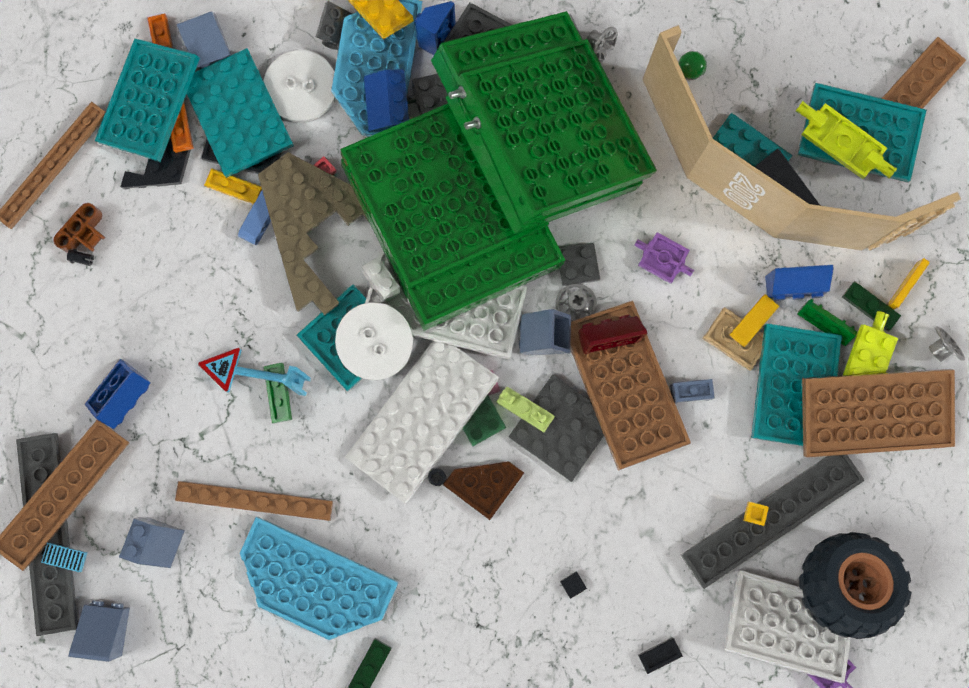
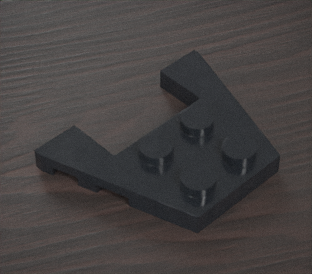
[120,136,191,190]

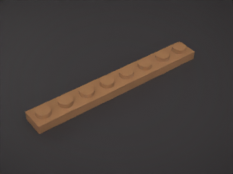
[0,101,106,229]
[175,481,333,521]

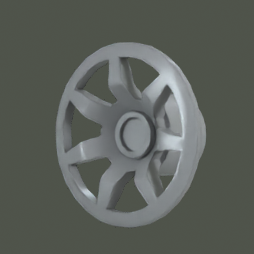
[587,27,618,64]
[556,284,597,322]
[929,326,965,362]

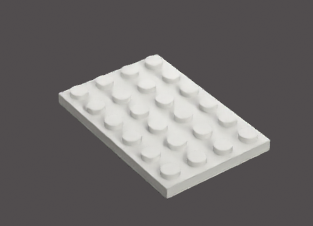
[724,570,851,683]

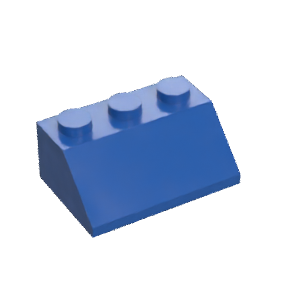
[414,1,456,55]
[364,69,409,132]
[765,265,834,301]
[84,359,151,429]

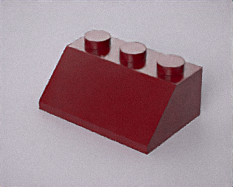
[578,315,648,354]

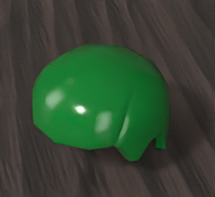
[678,51,707,80]

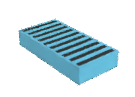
[41,543,88,572]

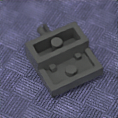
[407,74,448,115]

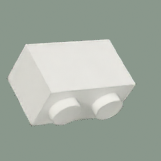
[362,257,400,304]

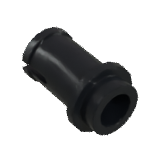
[67,249,94,266]

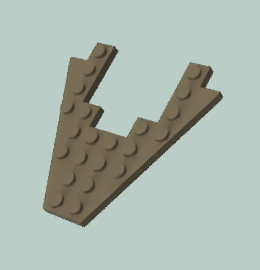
[258,152,369,316]

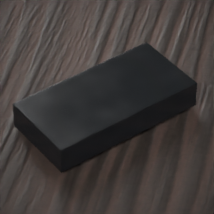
[638,637,683,674]

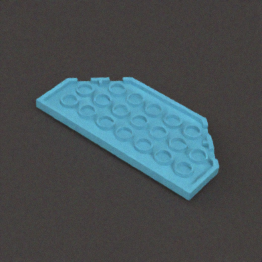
[331,0,423,137]
[240,517,399,640]

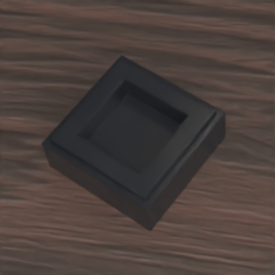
[560,571,587,599]

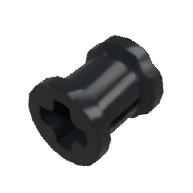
[428,469,446,486]

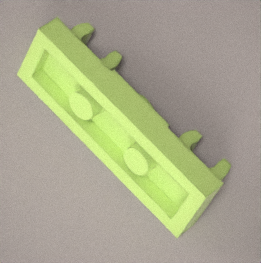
[497,387,555,433]

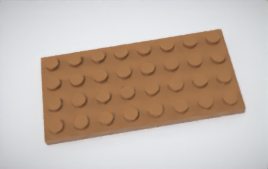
[570,301,691,471]
[802,369,955,457]

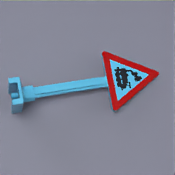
[198,348,311,396]

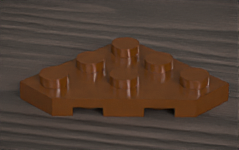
[443,461,524,520]

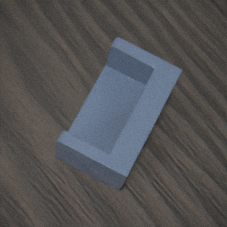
[670,379,715,404]

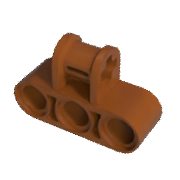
[53,203,105,252]

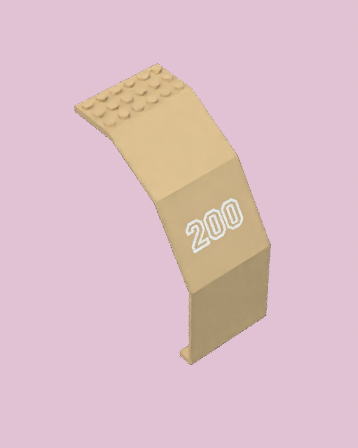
[642,25,961,251]

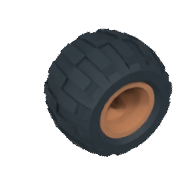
[799,532,912,639]

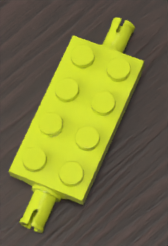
[795,101,897,179]
[842,311,898,376]

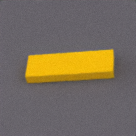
[204,168,262,204]
[887,258,930,310]
[729,294,779,347]

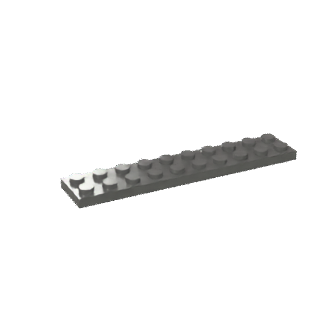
[16,433,78,636]
[681,455,865,589]

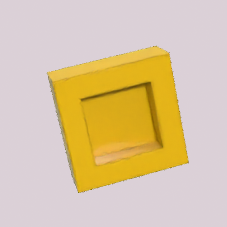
[743,501,769,526]

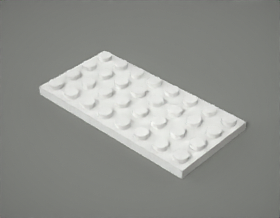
[365,250,528,360]
[345,341,499,504]

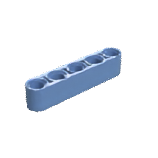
[238,191,271,245]

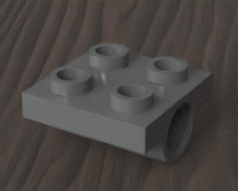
[315,1,352,50]

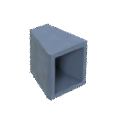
[176,11,231,69]
[519,309,571,355]
[119,518,185,568]
[68,600,130,662]

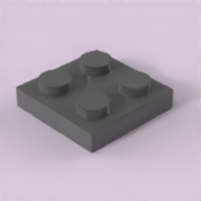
[560,243,600,286]

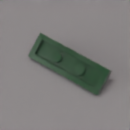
[842,281,901,331]
[348,638,392,688]

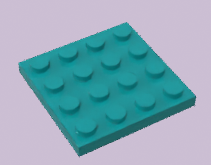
[713,112,793,166]
[296,284,366,392]

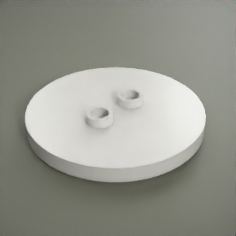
[264,50,336,123]
[335,302,414,380]

